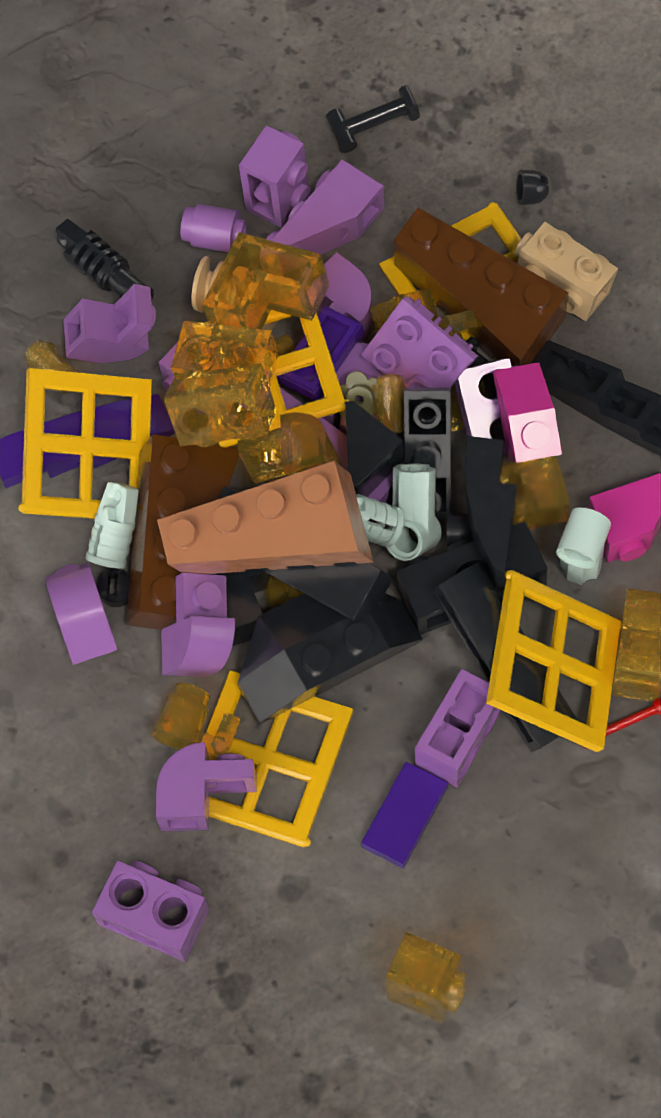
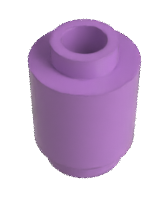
[180,204,247,253]

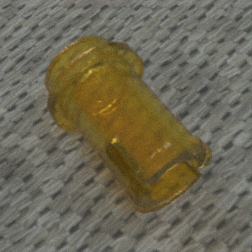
[24,340,80,394]
[372,374,408,433]

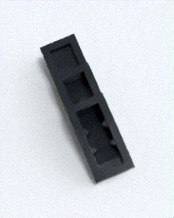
[531,340,661,456]

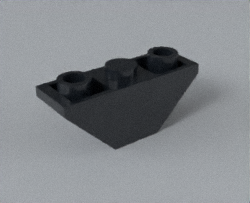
[404,388,451,521]

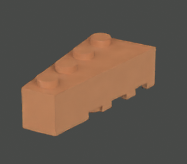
[157,460,374,574]

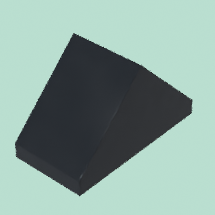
[345,401,404,497]

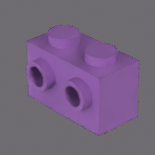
[239,125,311,228]

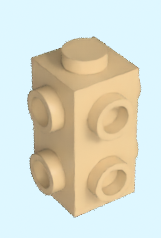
[514,222,618,321]

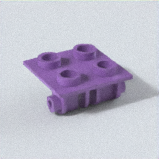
[361,296,478,392]

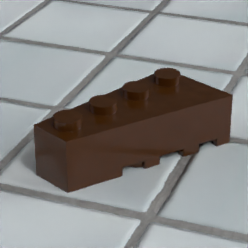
[394,207,569,366]
[126,434,241,630]

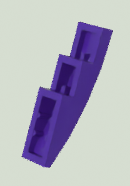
[0,394,176,489]

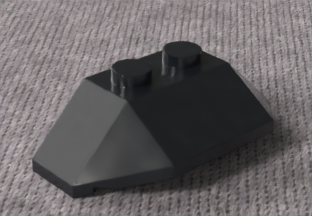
[237,593,423,725]

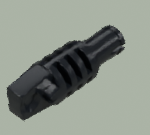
[56,219,154,301]

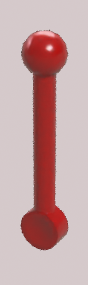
[582,697,661,749]

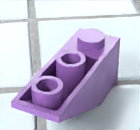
[261,160,385,276]

